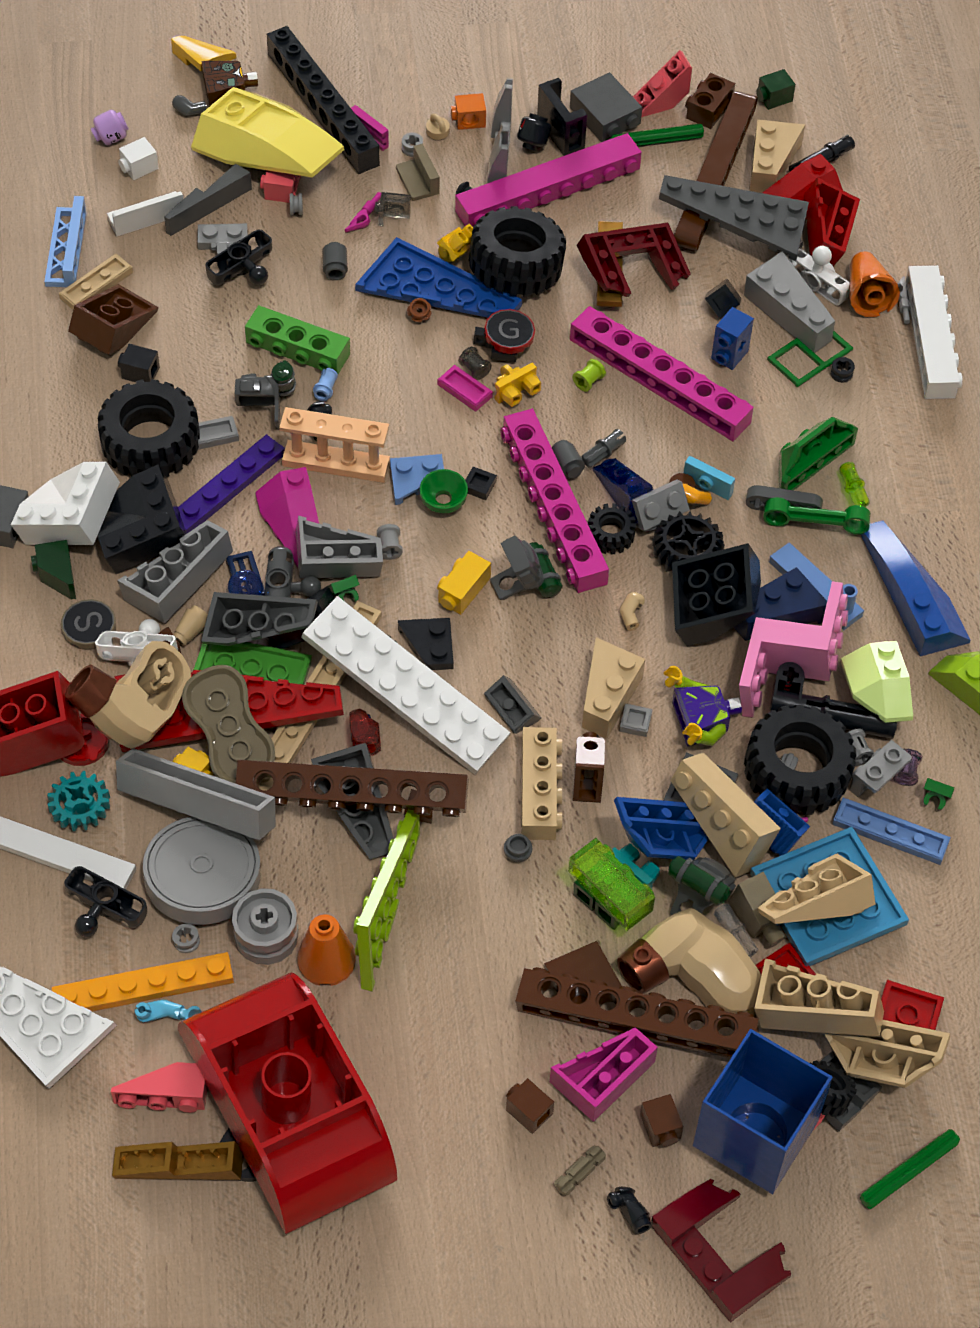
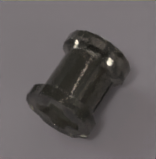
[458,346,492,380]

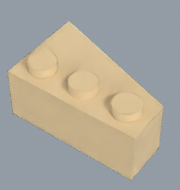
[750,119,805,193]

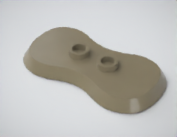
[182,665,275,784]

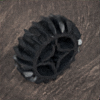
[652,511,725,572]

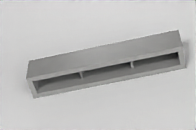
[116,748,276,840]

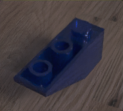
[593,458,653,523]

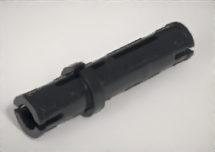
[789,135,855,172]

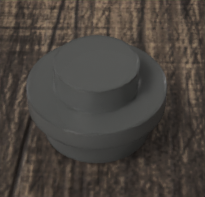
[504,834,532,862]

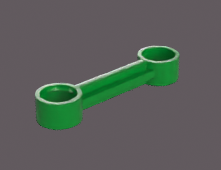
[763,497,871,534]

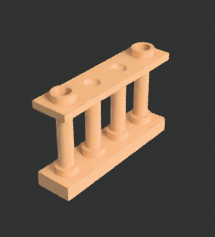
[279,407,390,483]

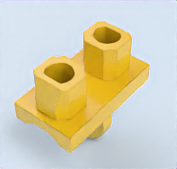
[437,224,473,262]
[494,362,541,407]

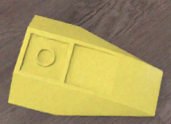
[191,87,344,178]

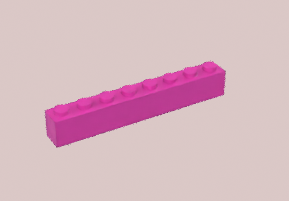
[455,133,642,227]

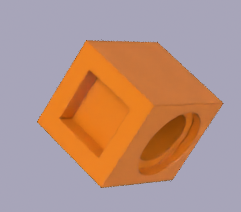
[451,93,486,130]

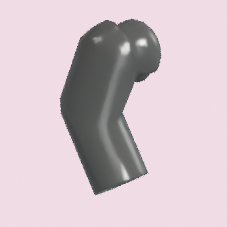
[172,95,207,116]

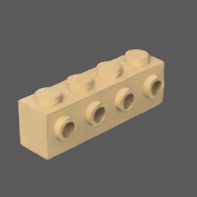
[521,727,562,840]

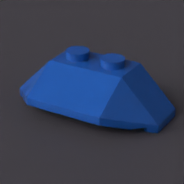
[614,797,709,860]

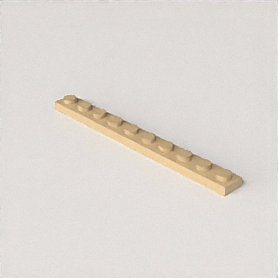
[259,601,382,790]

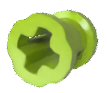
[572,359,606,392]

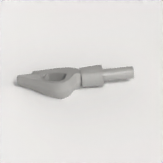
[897,276,911,324]

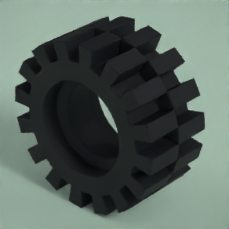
[588,503,636,554]
[810,1060,857,1117]

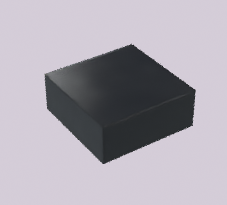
[465,467,497,500]

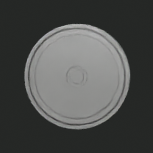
[143,817,261,925]

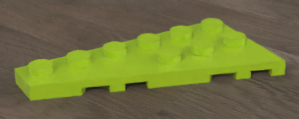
[353,809,420,992]

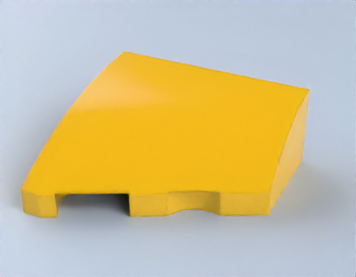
[171,36,237,71]

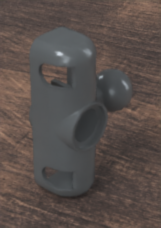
[264,546,321,598]

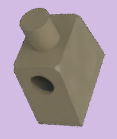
[728,872,786,946]

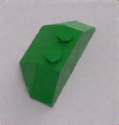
[778,417,858,490]

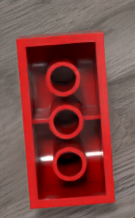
[0,671,85,777]

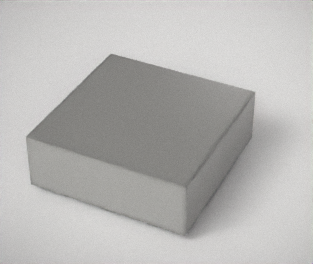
[619,704,653,737]

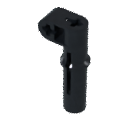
[769,662,897,739]

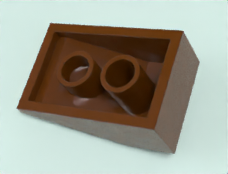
[68,284,159,355]

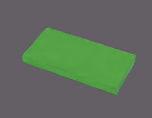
[193,642,312,685]

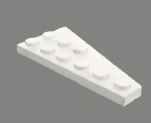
[0,967,117,1089]

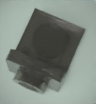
[374,192,411,226]

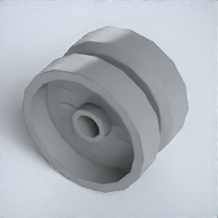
[232,888,299,965]

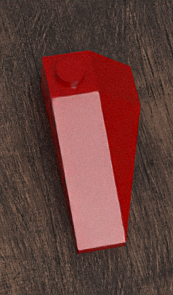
[762,154,843,201]

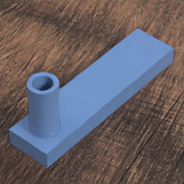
[769,542,864,631]

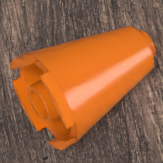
[849,251,900,317]
[297,914,356,986]

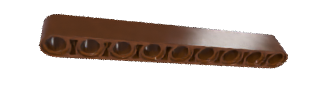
[674,91,758,252]

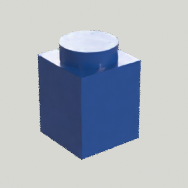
[693,1029,833,1194]

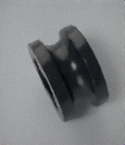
[830,357,855,383]

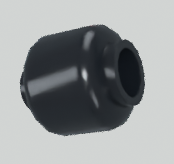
[517,113,551,151]

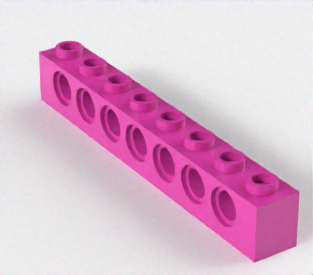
[570,306,754,441]
[500,408,609,593]

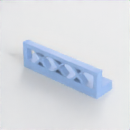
[44,196,87,287]

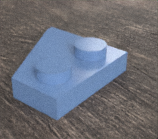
[390,454,444,505]

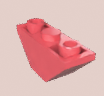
[633,50,692,117]

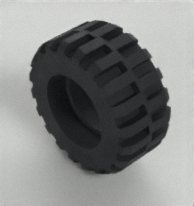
[468,206,566,297]
[97,379,200,477]
[744,705,856,815]

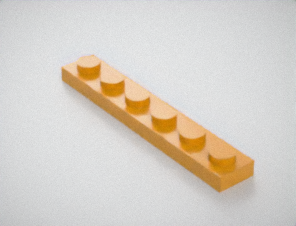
[52,952,234,1012]

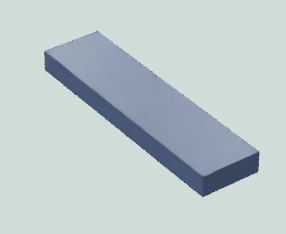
[832,797,951,865]

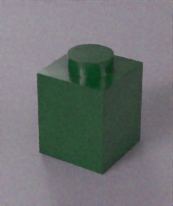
[756,69,796,110]

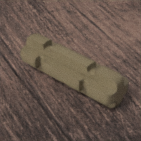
[554,1145,606,1196]

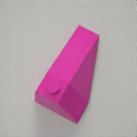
[255,467,319,569]

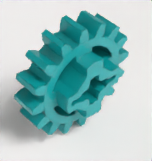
[47,771,110,831]

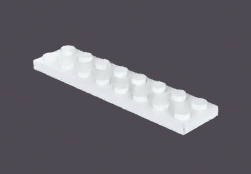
[301,596,511,775]

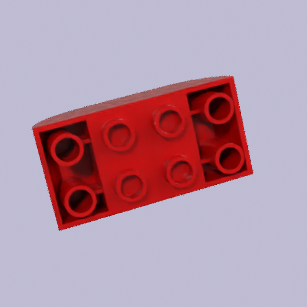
[178,972,397,1234]

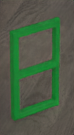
[767,331,853,387]

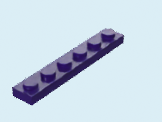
[178,434,285,533]

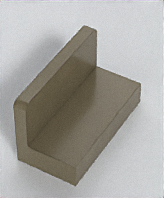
[396,144,440,201]

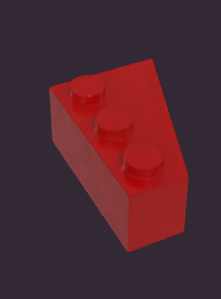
[804,178,860,267]

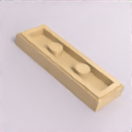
[59,254,133,309]

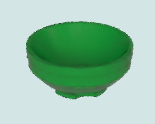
[420,469,468,513]

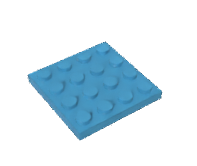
[750,827,909,966]

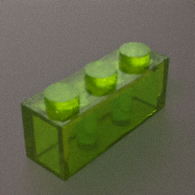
[568,838,655,931]

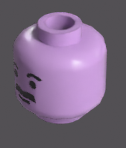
[91,109,129,146]

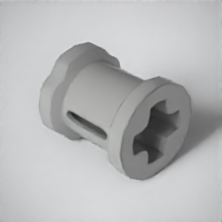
[377,524,403,560]
[849,729,874,766]

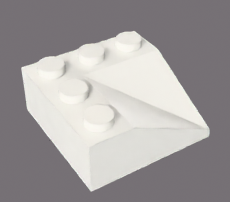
[11,462,120,545]

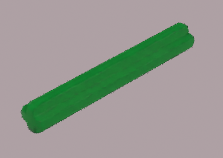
[611,124,704,146]
[860,1129,960,1209]

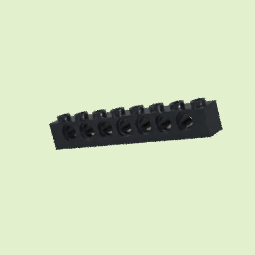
[267,26,380,174]

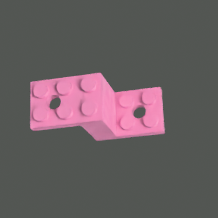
[739,581,848,718]

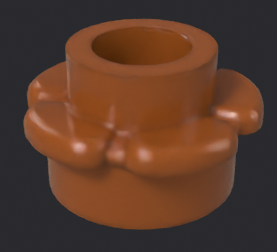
[407,298,432,323]

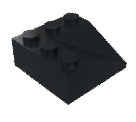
[98,465,187,574]
[672,543,761,647]

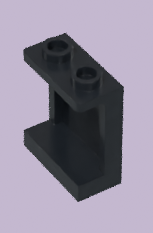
[537,78,587,156]

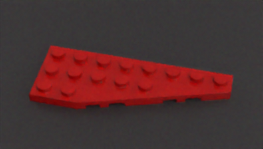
[114,670,344,753]

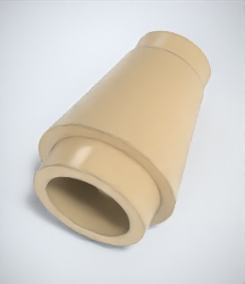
[173,605,208,646]

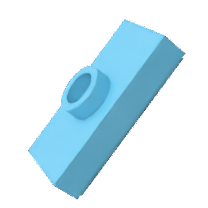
[683,456,735,500]

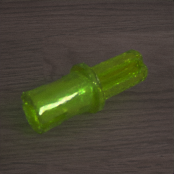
[839,462,870,507]

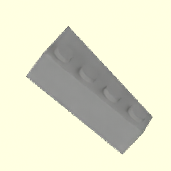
[744,251,835,353]

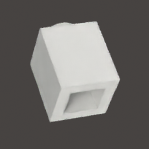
[118,137,159,180]

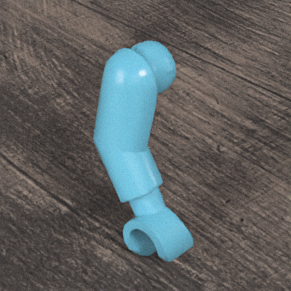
[134,999,202,1022]

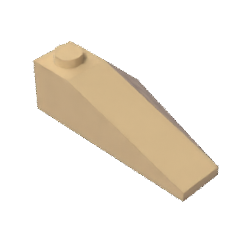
[758,854,876,924]

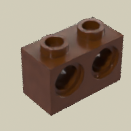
[685,72,736,129]

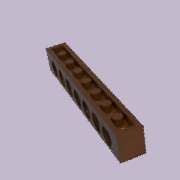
[236,760,469,817]
[515,967,759,1058]

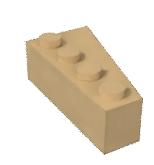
[670,752,781,878]

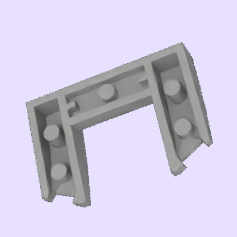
[487,78,513,183]

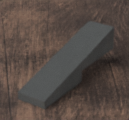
[164,164,252,236]

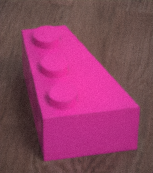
[549,1027,658,1122]

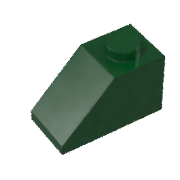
[31,540,76,599]

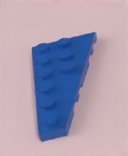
[355,237,522,318]

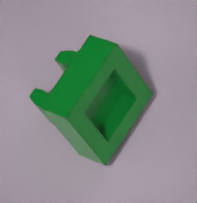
[328,575,360,602]
[924,778,955,810]

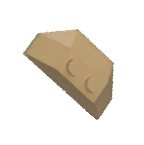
[825,1020,951,1088]

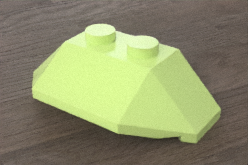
[841,641,913,723]

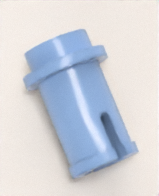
[313,368,338,401]

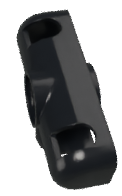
[205,229,272,285]
[64,866,147,937]

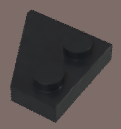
[398,618,454,670]

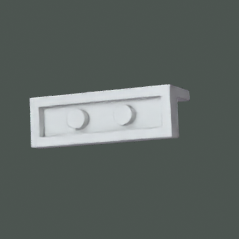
[107,191,184,237]

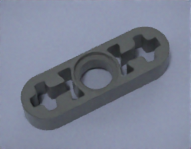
[746,485,823,513]

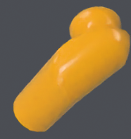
[683,484,712,505]

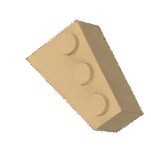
[582,637,645,739]

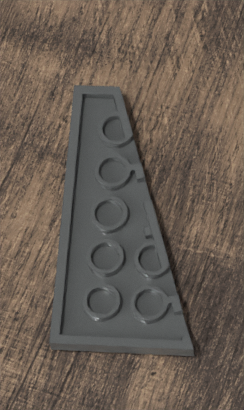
[659,175,809,261]

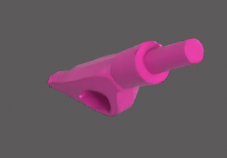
[345,192,383,233]

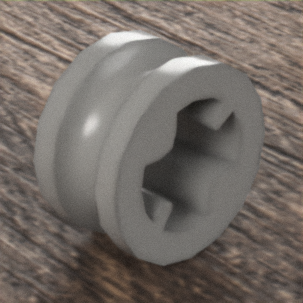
[402,133,423,157]
[290,193,303,215]
[172,923,200,953]

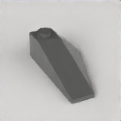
[201,592,318,646]
[311,743,394,860]

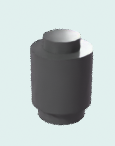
[322,242,348,280]
[552,440,585,479]

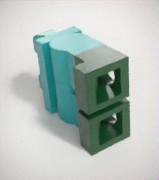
[573,843,660,930]

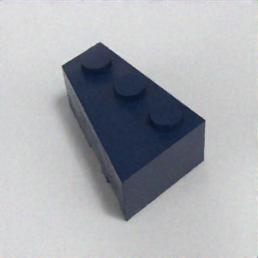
[733,567,827,641]

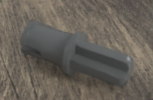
[581,429,626,468]

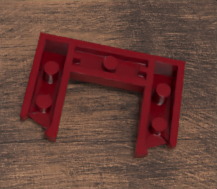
[576,222,691,297]
[651,1179,791,1323]

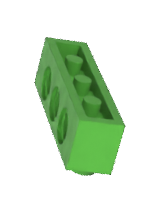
[245,305,351,374]

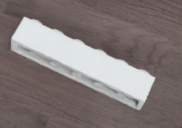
[905,265,962,399]

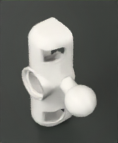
[786,246,850,306]
[95,619,178,666]

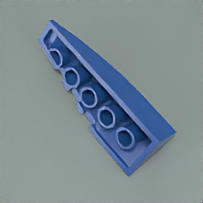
[860,520,971,656]

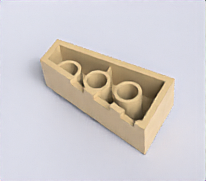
[755,958,884,1037]

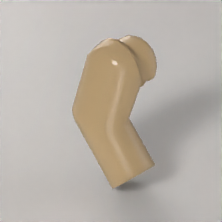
[620,592,645,631]

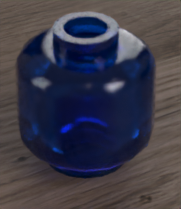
[226,570,263,595]

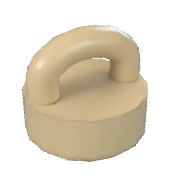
[426,113,450,140]

